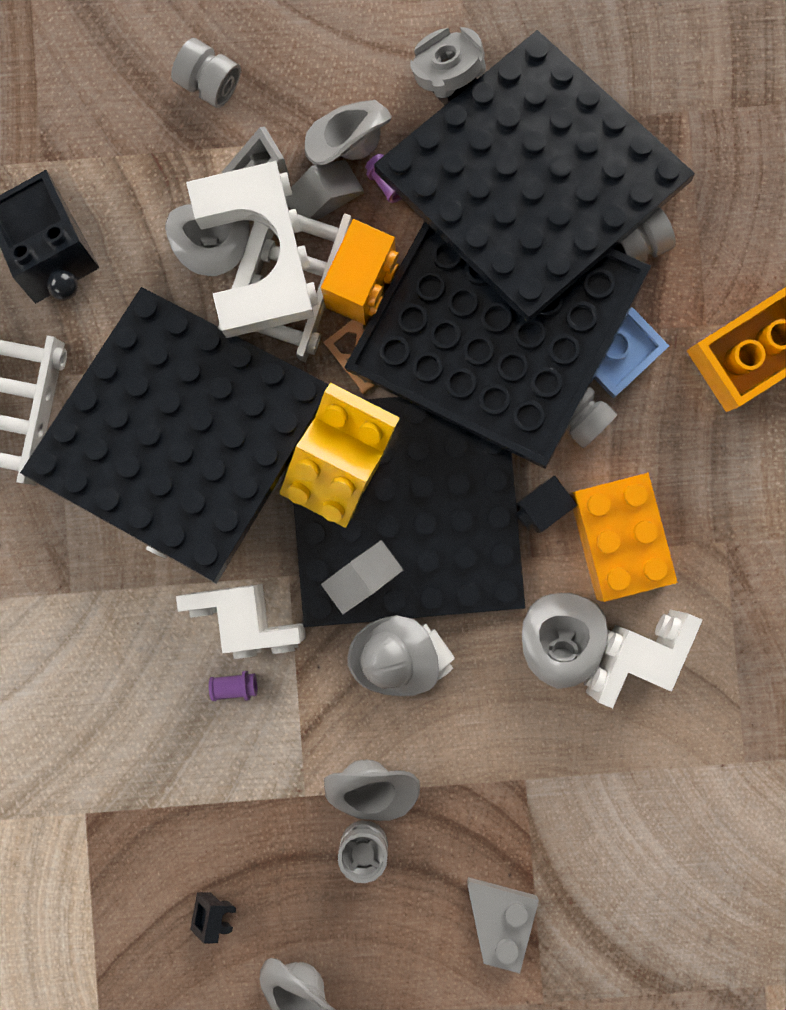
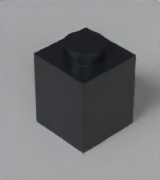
[515,475,577,533]

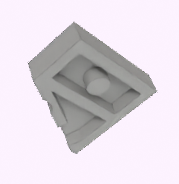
[467,877,539,974]

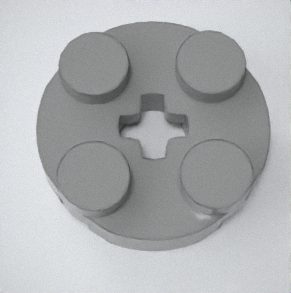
[410,27,486,98]

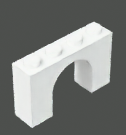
[186,161,319,338]

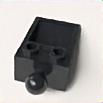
[0,170,99,304]

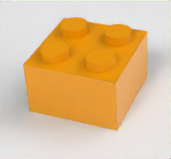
[321,219,399,326]

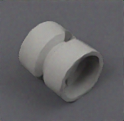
[171,38,241,108]
[614,208,676,263]
[569,387,617,448]
[338,820,388,883]

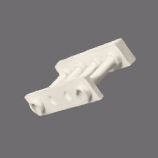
[218,213,352,362]
[0,335,67,486]

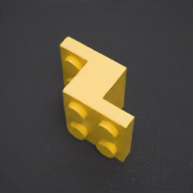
[279,382,400,528]

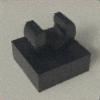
[190,892,236,944]

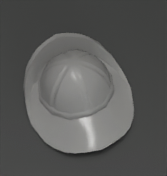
[304,100,392,165]
[165,204,250,276]
[522,593,608,689]
[347,615,439,696]
[324,759,420,821]
[259,958,336,1010]

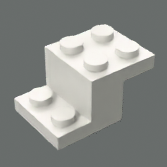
[176,584,306,659]
[584,609,702,709]

